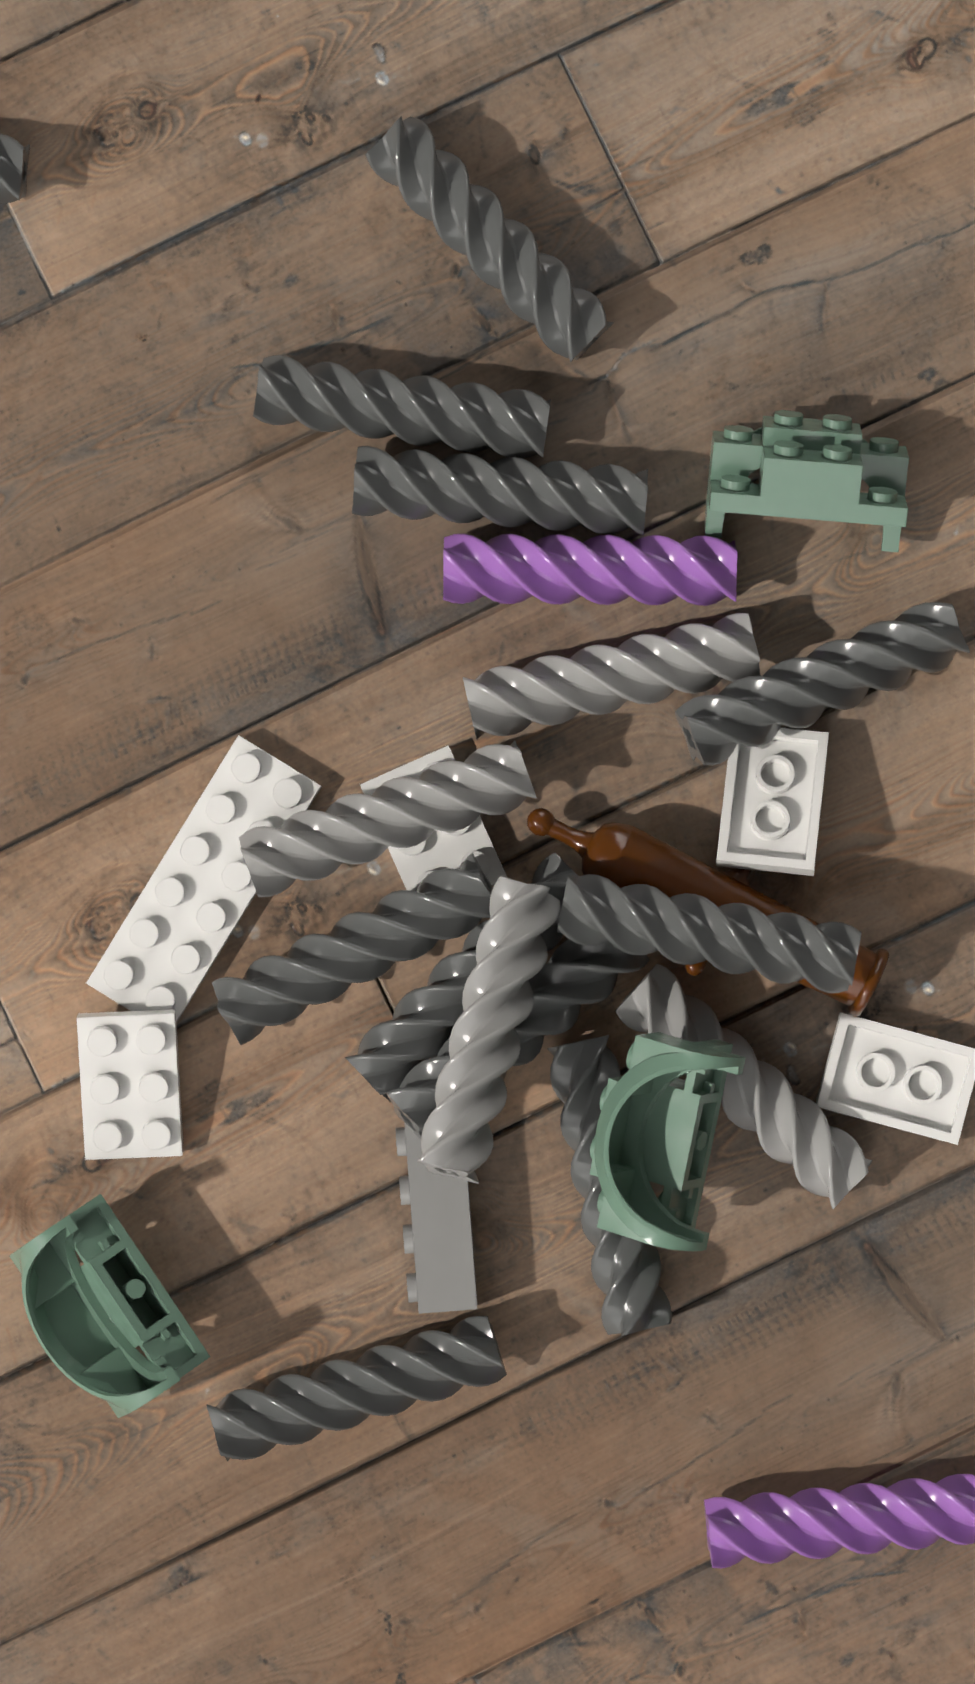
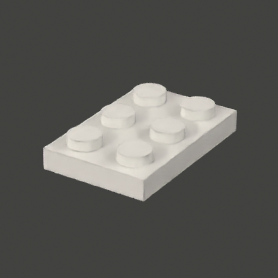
[716,728,829,876]
[360,745,507,892]
[77,1009,184,1160]
[815,1012,975,1145]

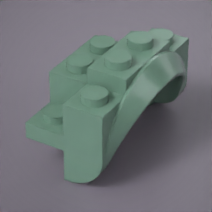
[705,410,909,552]
[590,1032,746,1251]
[9,1194,210,1418]

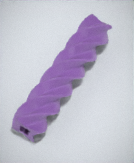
[443,533,738,606]
[704,1474,975,1569]

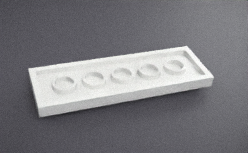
[86,735,322,1022]

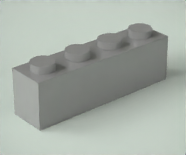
[395,1122,478,1314]

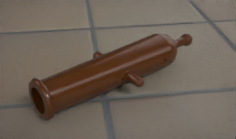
[527,808,889,1017]

